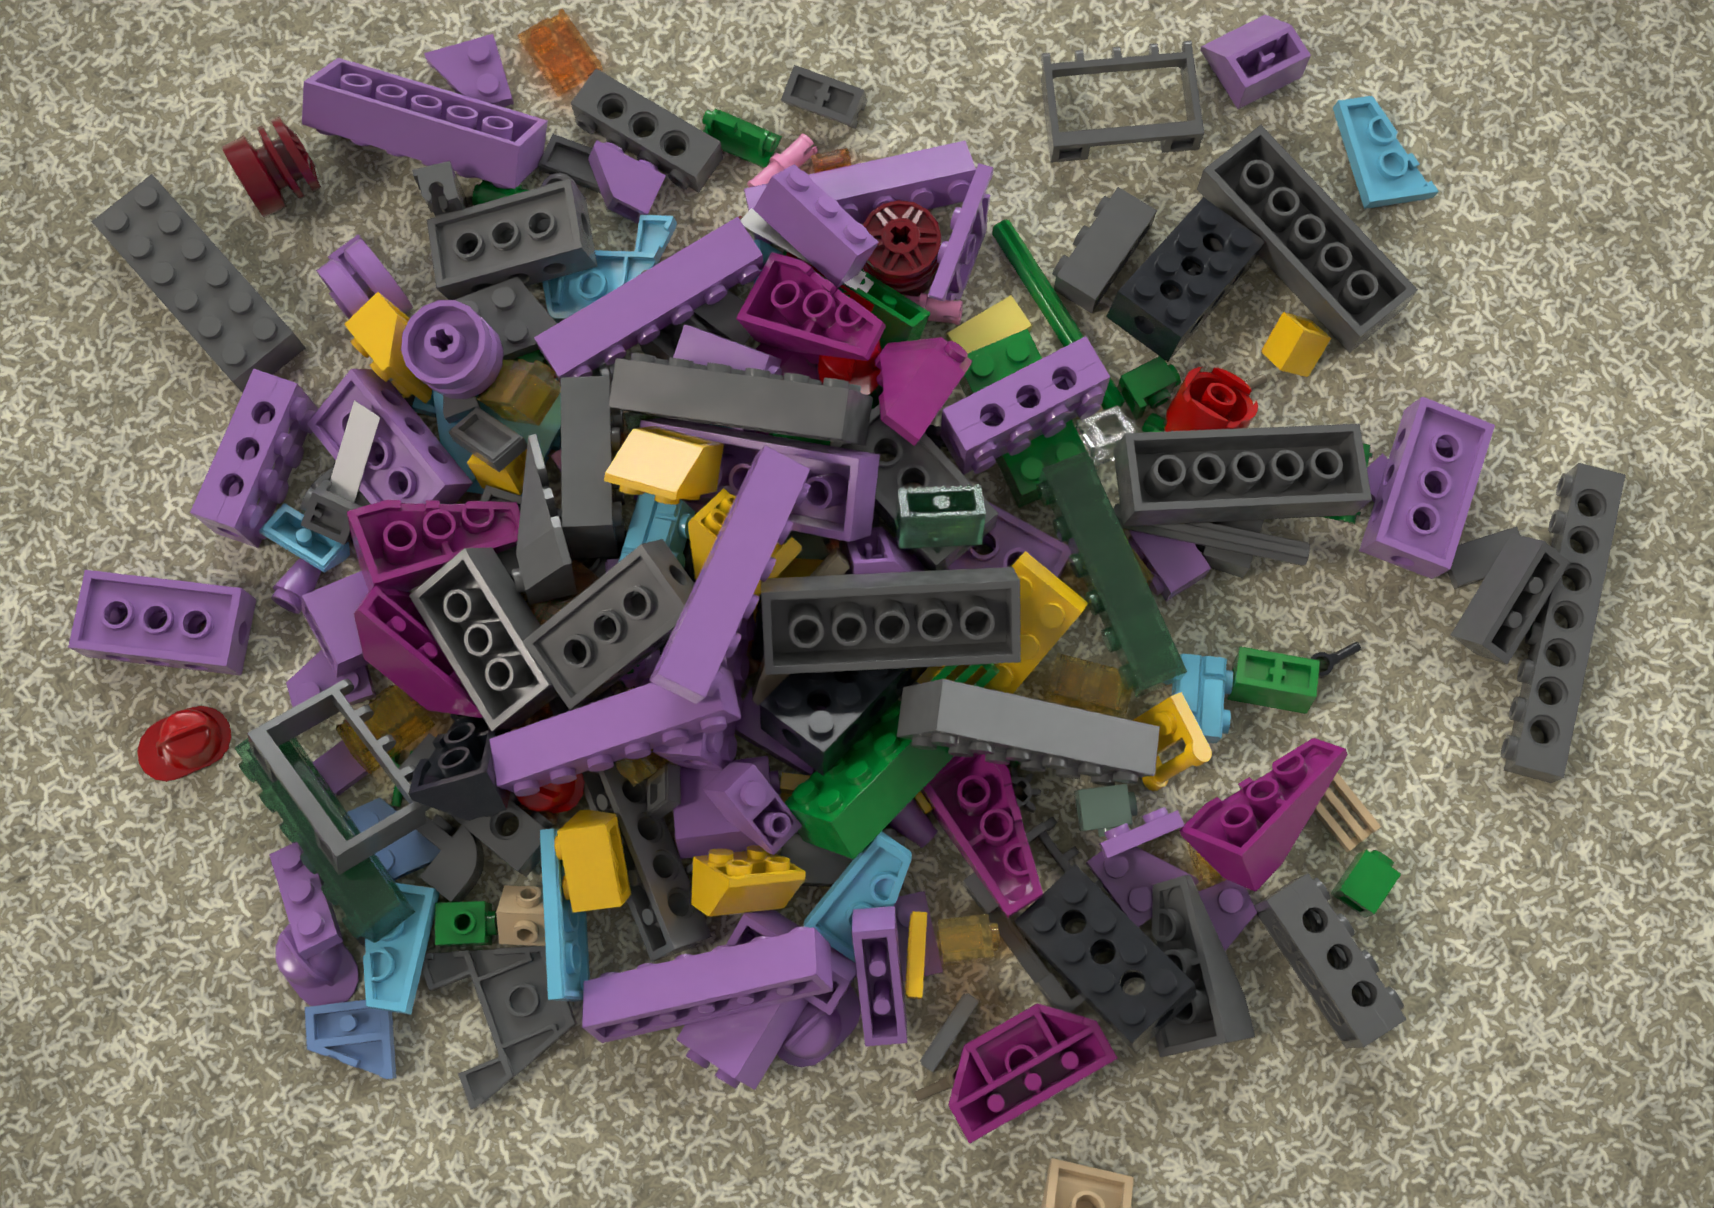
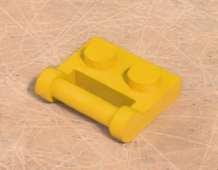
[1132,692,1212,791]

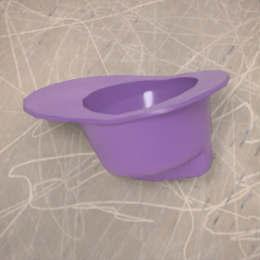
[276,924,359,1006]
[777,986,861,1067]

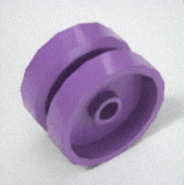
[316,239,413,319]
[401,300,503,399]

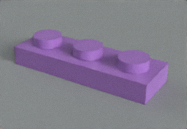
[269,837,343,960]

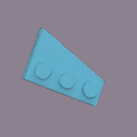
[1333,96,1439,209]
[803,831,912,962]
[358,877,440,1015]

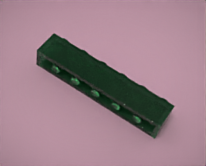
[1036,451,1187,698]
[235,737,415,943]

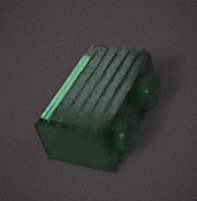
[895,484,986,548]

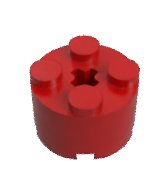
[1165,367,1258,432]

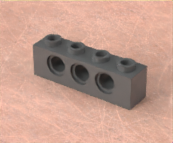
[571,69,723,193]
[398,733,553,877]

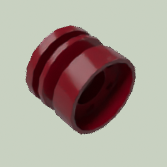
[222,116,322,218]
[862,200,941,296]

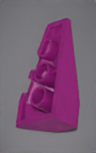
[736,252,886,361]
[875,337,972,446]
[347,500,520,591]
[1179,738,1348,892]
[921,753,1043,918]

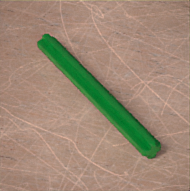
[992,219,1125,414]

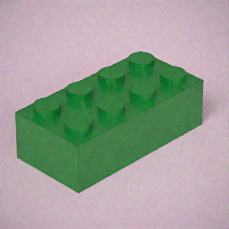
[959,328,1094,508]
[784,700,954,859]

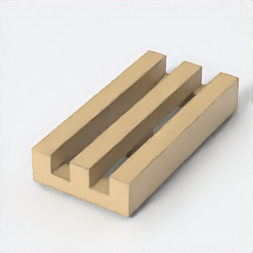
[1314,773,1381,852]

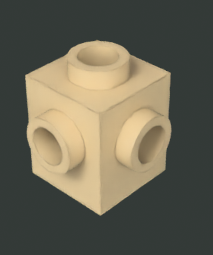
[496,885,545,946]

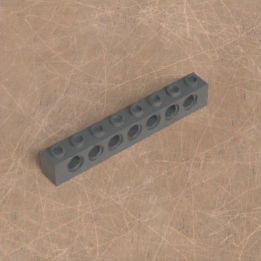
[1501,463,1626,783]
[549,687,712,962]

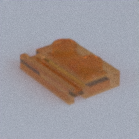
[517,8,603,97]

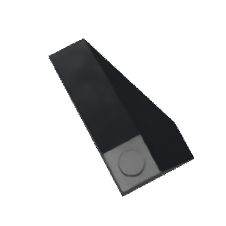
[408,714,511,821]

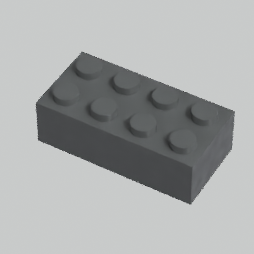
[561,376,626,559]
[409,547,559,731]

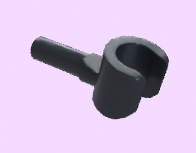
[1311,642,1361,678]

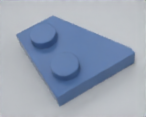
[343,798,441,882]
[305,1000,396,1079]

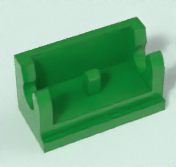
[1227,646,1320,714]

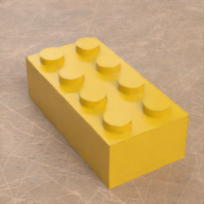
[917,551,1088,694]

